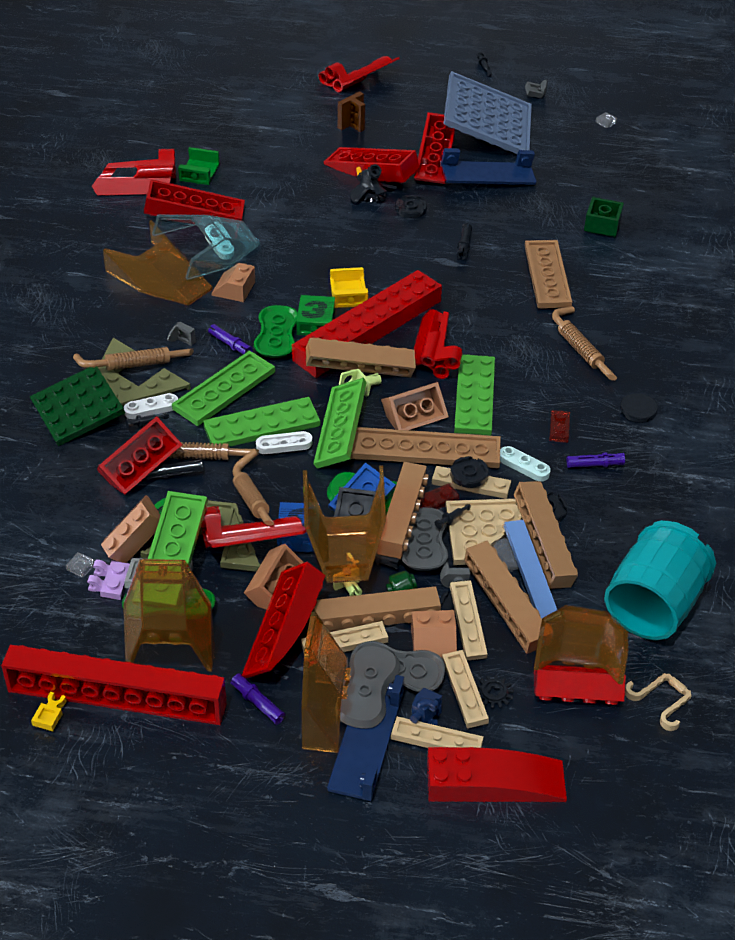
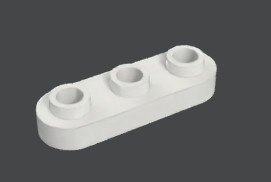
[124,393,178,419]
[256,431,312,454]

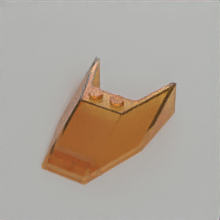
[103,220,212,305]
[303,466,386,583]
[123,559,215,671]
[534,605,628,685]
[302,612,351,753]

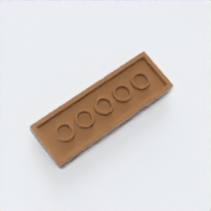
[525,240,572,309]

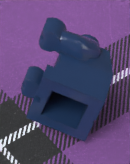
[410,688,442,726]

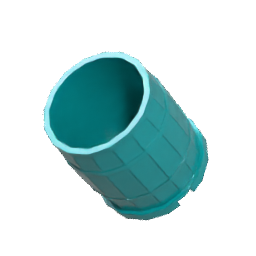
[604,520,716,640]

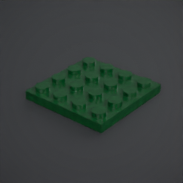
[30,366,125,446]

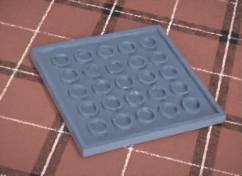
[443,71,531,154]

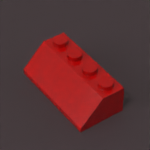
[97,416,183,495]
[534,664,626,705]

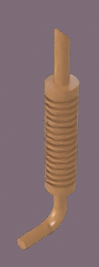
[552,306,617,380]
[73,347,193,371]
[138,430,259,460]
[232,449,274,526]

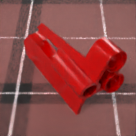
[318,56,400,92]
[92,149,176,195]
[414,309,463,379]
[201,506,309,548]

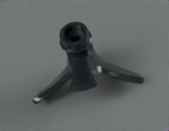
[350,164,397,203]

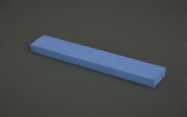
[503,520,560,624]

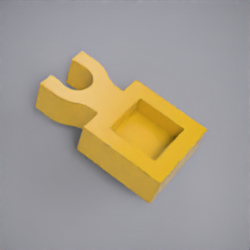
[31,692,67,731]

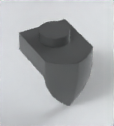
[525,80,548,98]
[167,322,196,346]
[440,562,470,588]

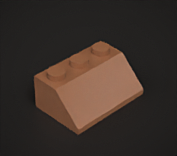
[381,382,449,430]
[101,495,161,563]
[244,544,304,610]

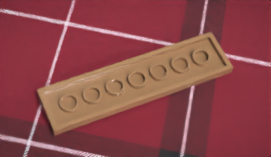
[350,427,500,468]

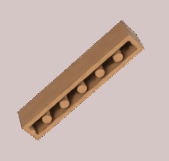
[306,338,416,377]
[377,462,429,559]
[514,481,578,589]
[464,540,552,654]
[313,586,441,633]

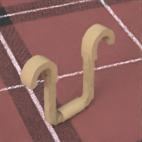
[625,673,691,731]

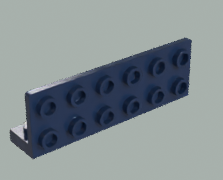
[441,148,537,185]
[327,675,404,801]

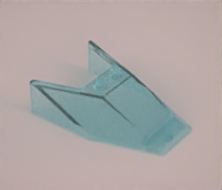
[152,214,260,280]

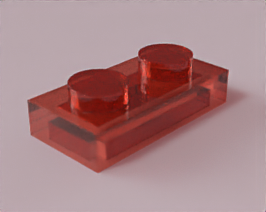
[549,410,570,443]
[419,483,459,509]

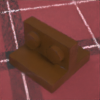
[338,92,365,132]

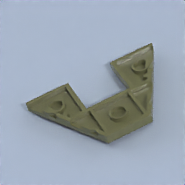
[98,338,191,407]
[141,500,261,572]

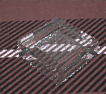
[596,112,617,128]
[66,552,95,577]

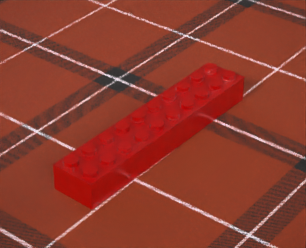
[292,270,442,378]
[1,645,227,725]

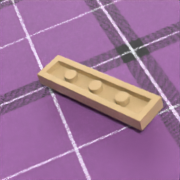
[432,466,511,499]
[450,580,488,660]
[301,621,388,660]
[442,650,489,728]
[391,716,484,748]

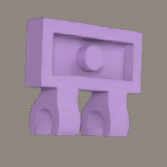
[87,560,130,600]

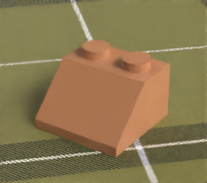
[212,263,255,302]
[411,610,457,658]

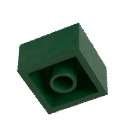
[584,197,624,237]

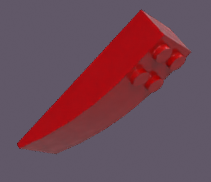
[414,112,456,184]
[324,147,420,183]
[144,179,245,223]
[242,562,325,679]
[427,747,567,802]

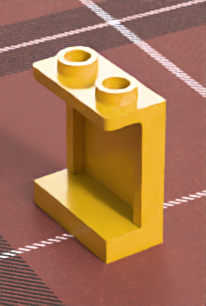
[330,267,368,308]

